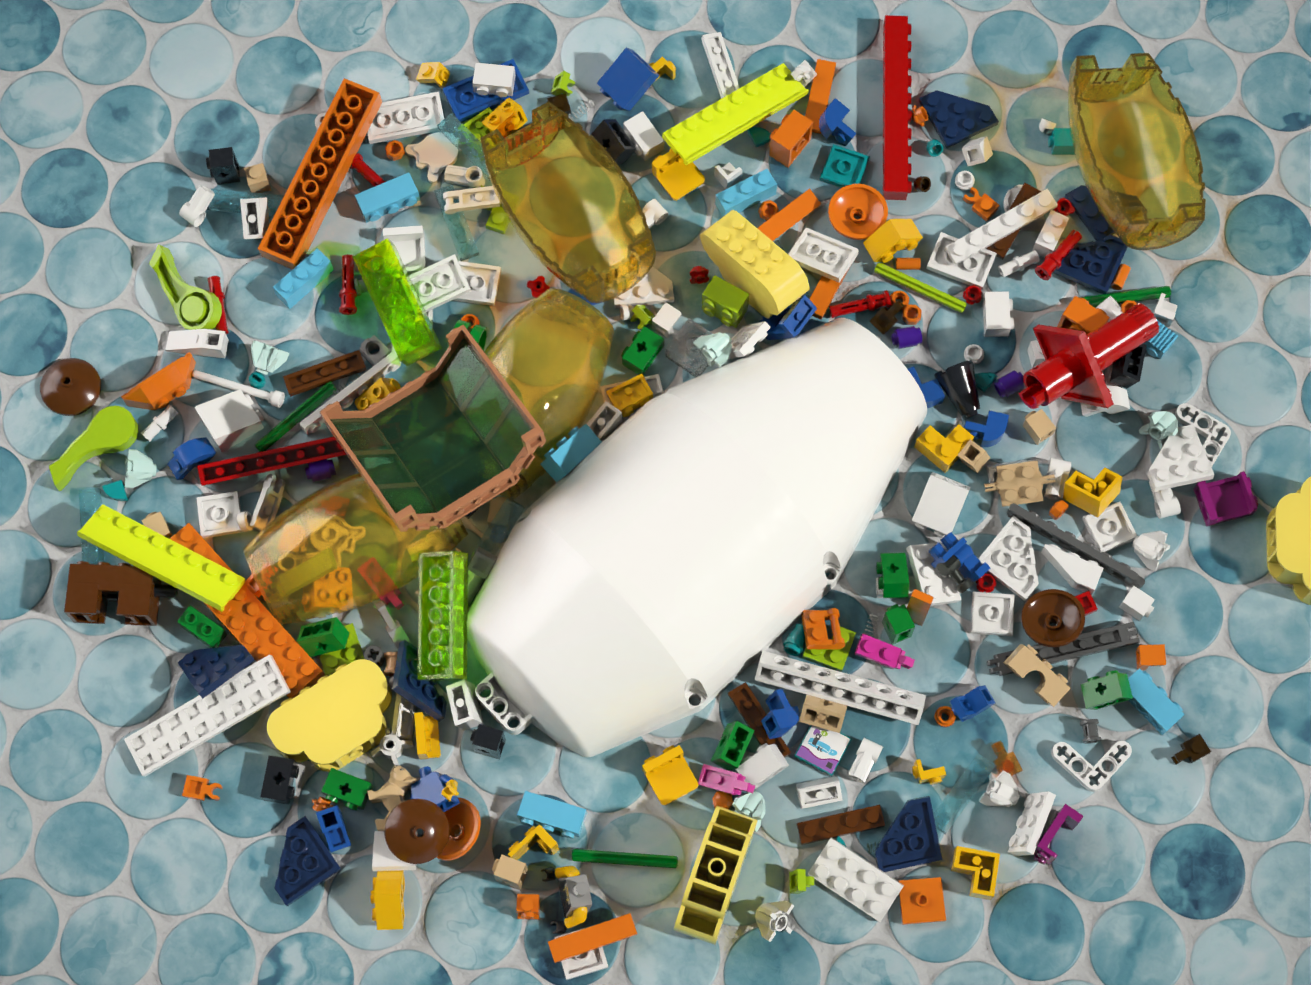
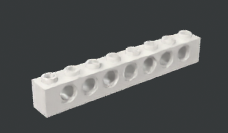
[755,651,926,725]

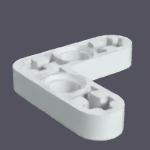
[1175,403,1231,468]
[1051,741,1132,792]

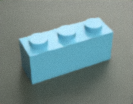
[715,168,777,216]
[355,172,420,223]
[273,248,334,309]
[540,424,602,483]
[1128,668,1185,736]
[517,791,587,839]

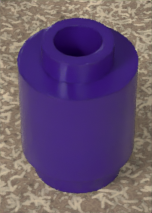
[891,326,922,349]
[994,370,1024,398]
[305,459,336,483]

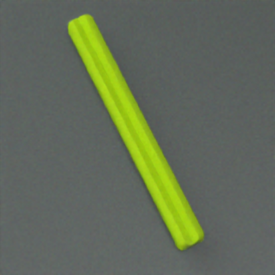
[874,262,967,313]

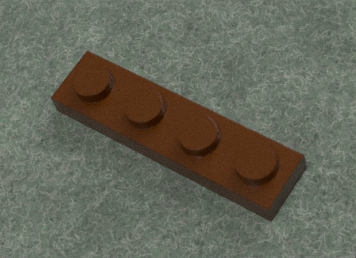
[986,183,1042,260]
[283,350,367,397]
[728,682,791,758]
[796,805,885,845]

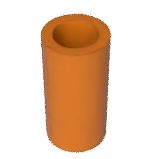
[896,258,921,270]
[1111,264,1131,290]

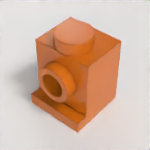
[516,894,540,920]

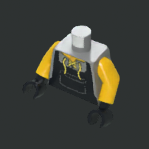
[541,866,592,934]

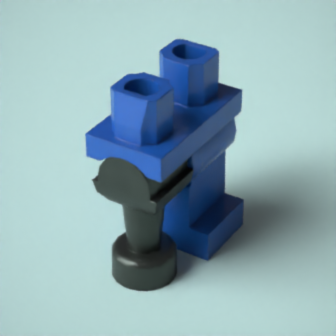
[929,532,991,594]

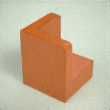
[1136,644,1166,670]

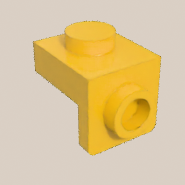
[649,56,676,82]
[416,62,450,88]
[912,759,946,785]

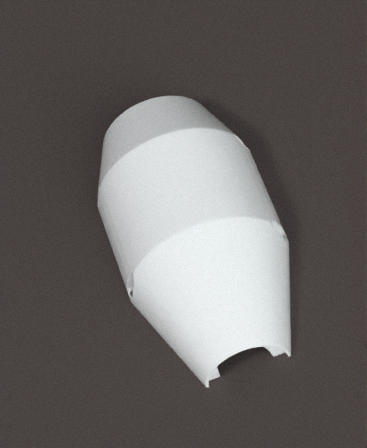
[463,318,927,758]

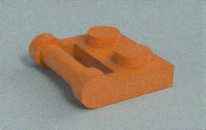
[801,608,845,650]

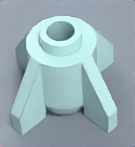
[693,332,732,367]
[251,340,289,375]
[1139,411,1178,450]
[124,449,157,488]
[731,791,765,832]

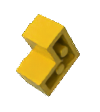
[863,219,923,263]
[914,424,974,473]
[1063,467,1122,518]
[951,846,1000,900]
[370,870,405,930]

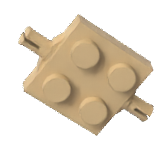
[984,460,1056,507]

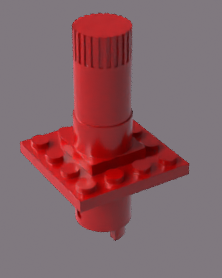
[1018,303,1159,409]

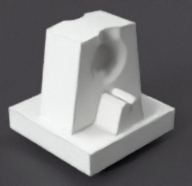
[791,60,817,87]

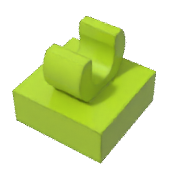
[551,71,575,96]
[630,305,655,329]
[789,869,814,894]

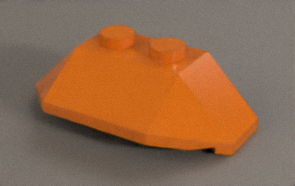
[121,352,196,411]

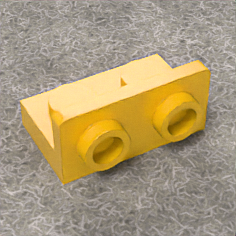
[482,98,528,146]
[606,374,653,417]
[414,712,441,760]

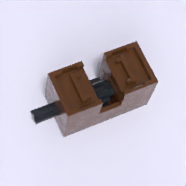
[64,561,178,626]

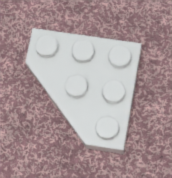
[609,248,674,308]
[1148,424,1214,491]
[979,515,1039,601]

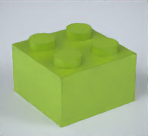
[702,275,749,328]

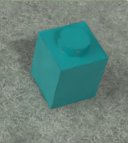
[1048,128,1078,155]

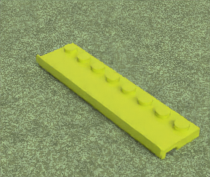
[662,63,809,166]
[77,504,245,612]

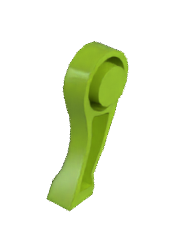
[149,244,222,330]
[49,405,139,492]

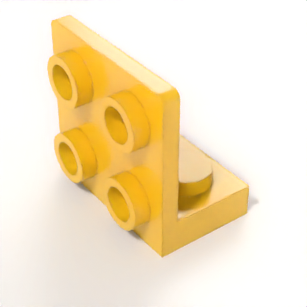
[508,824,559,860]

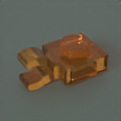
[991,740,1023,776]

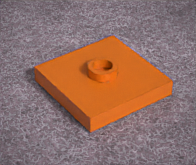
[898,877,946,925]

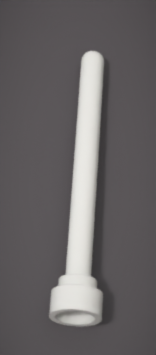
[192,370,285,408]

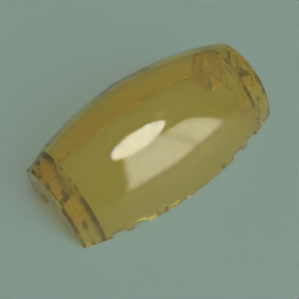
[1068,53,1206,250]
[480,102,656,303]
[441,288,614,501]
[243,458,468,624]

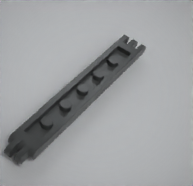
[1007,503,1145,589]
[987,622,1140,676]

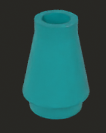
[783,624,805,656]

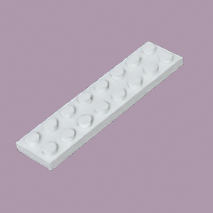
[124,654,291,777]

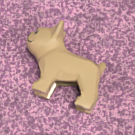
[367,765,418,831]

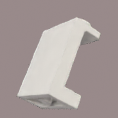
[383,226,426,281]

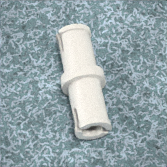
[998,250,1040,277]
[141,404,179,442]

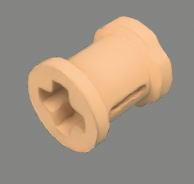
[383,652,398,677]

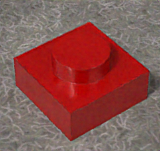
[1075,591,1098,616]

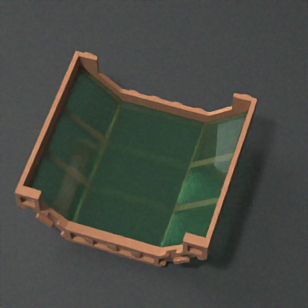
[320,325,546,532]

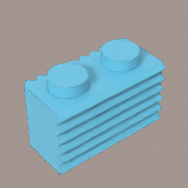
[1143,320,1178,359]

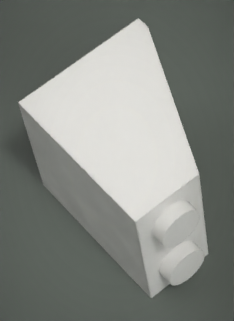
[194,389,264,453]
[912,472,971,537]

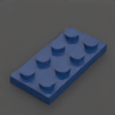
[442,59,529,123]

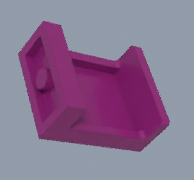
[1193,471,1258,527]
[1034,804,1083,865]

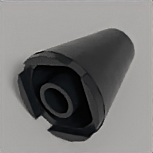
[934,360,980,418]

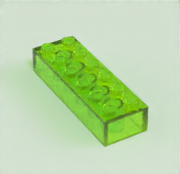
[352,238,442,366]
[418,551,468,681]

